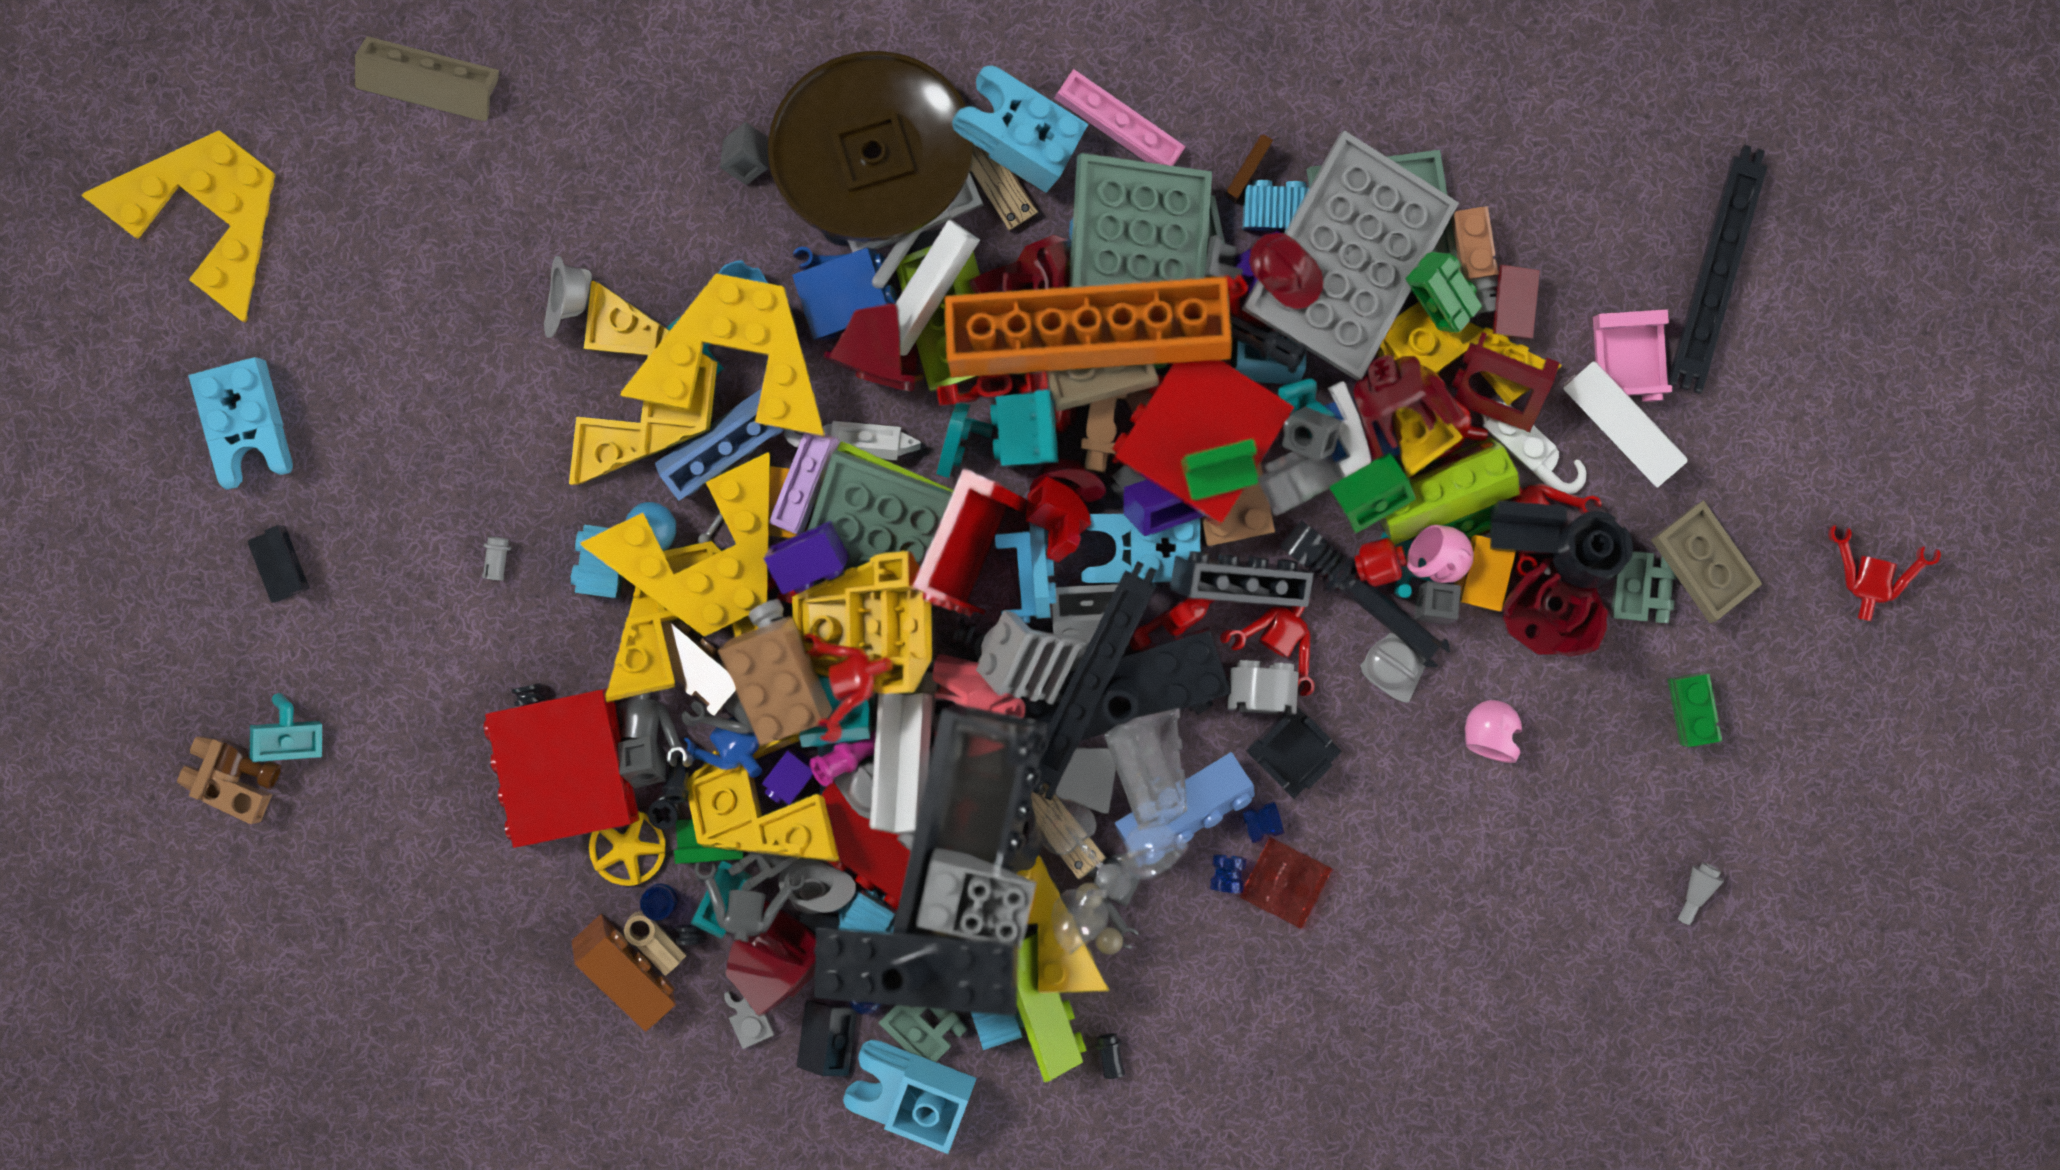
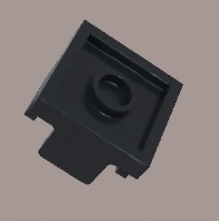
[1245,706,1342,799]

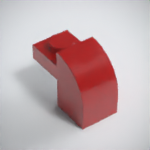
[1026,477,1091,563]

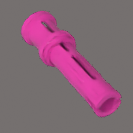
[810,730,876,786]

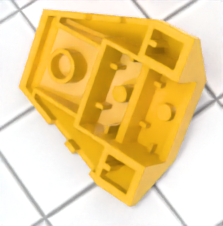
[792,551,932,694]

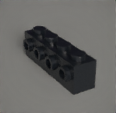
[1170,551,1314,607]

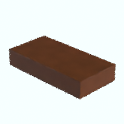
[1225,134,1273,203]

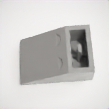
[1052,584,1118,672]
[917,847,1036,949]

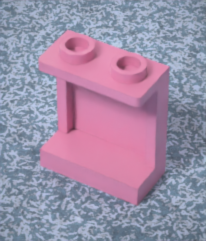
[1593,309,1672,402]

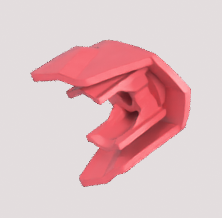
[932,654,1025,756]

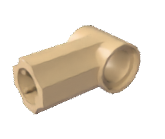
[624,911,687,976]

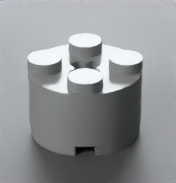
[1228,660,1299,715]

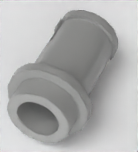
[482,537,511,580]

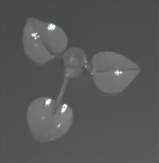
[1040,799,1189,954]

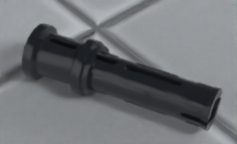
[1229,313,1307,373]

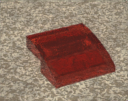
[1239,837,1334,929]

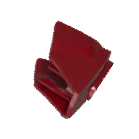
[969,235,1072,294]
[823,303,924,391]
[1354,355,1465,460]
[1502,557,1608,657]
[726,900,816,1017]

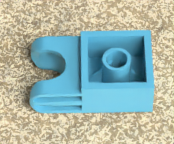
[952,65,1088,193]
[188,357,293,490]
[1081,514,1200,583]
[843,1040,977,1154]

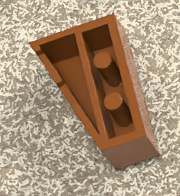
[571,913,676,1032]

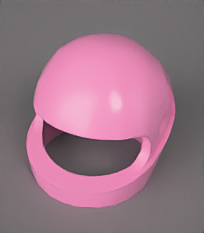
[1406,525,1474,583]
[1465,700,1522,763]

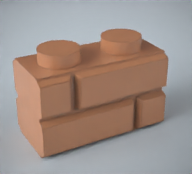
[1451,206,1499,280]

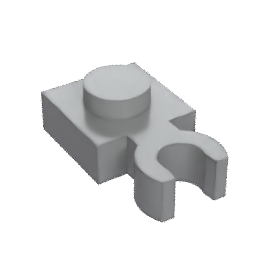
[724,991,775,1049]

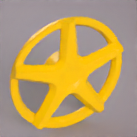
[589,811,666,886]

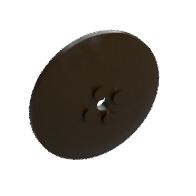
[768,51,974,242]

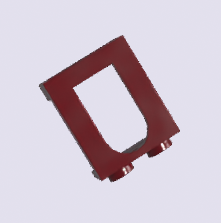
[1452,332,1560,433]

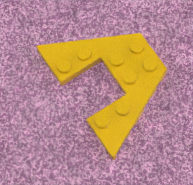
[81,130,276,323]
[620,274,825,437]
[569,281,717,485]
[1376,301,1562,479]
[580,452,770,637]
[606,541,758,702]
[687,732,839,861]
[932,855,1109,993]

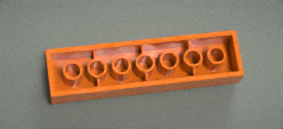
[945,277,1231,378]

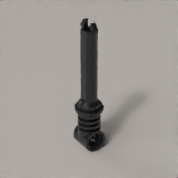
[1280,520,1450,667]

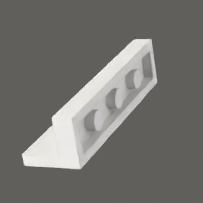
[896,220,980,355]
[1563,361,1687,488]
[870,693,933,835]

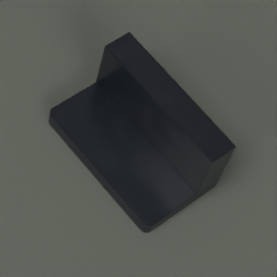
[1490,501,1567,555]
[248,525,310,603]
[797,1001,858,1076]

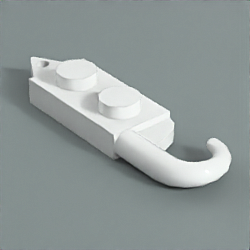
[1481,401,1587,494]
[784,421,921,460]

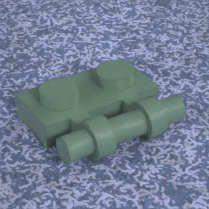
[1611,551,1677,623]
[879,1005,968,1062]

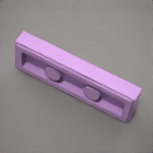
[769,433,840,535]

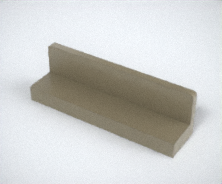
[355,36,499,121]

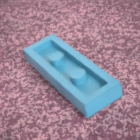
[1029,522,1056,619]

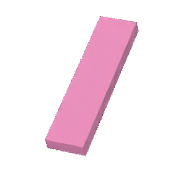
[1054,69,1186,166]

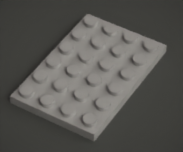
[1241,130,1459,381]

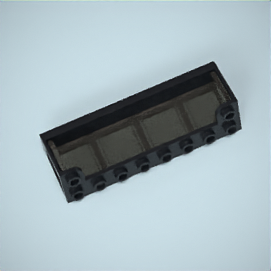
[893,704,1048,939]

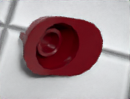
[1249,233,1324,309]
[1029,458,1106,503]

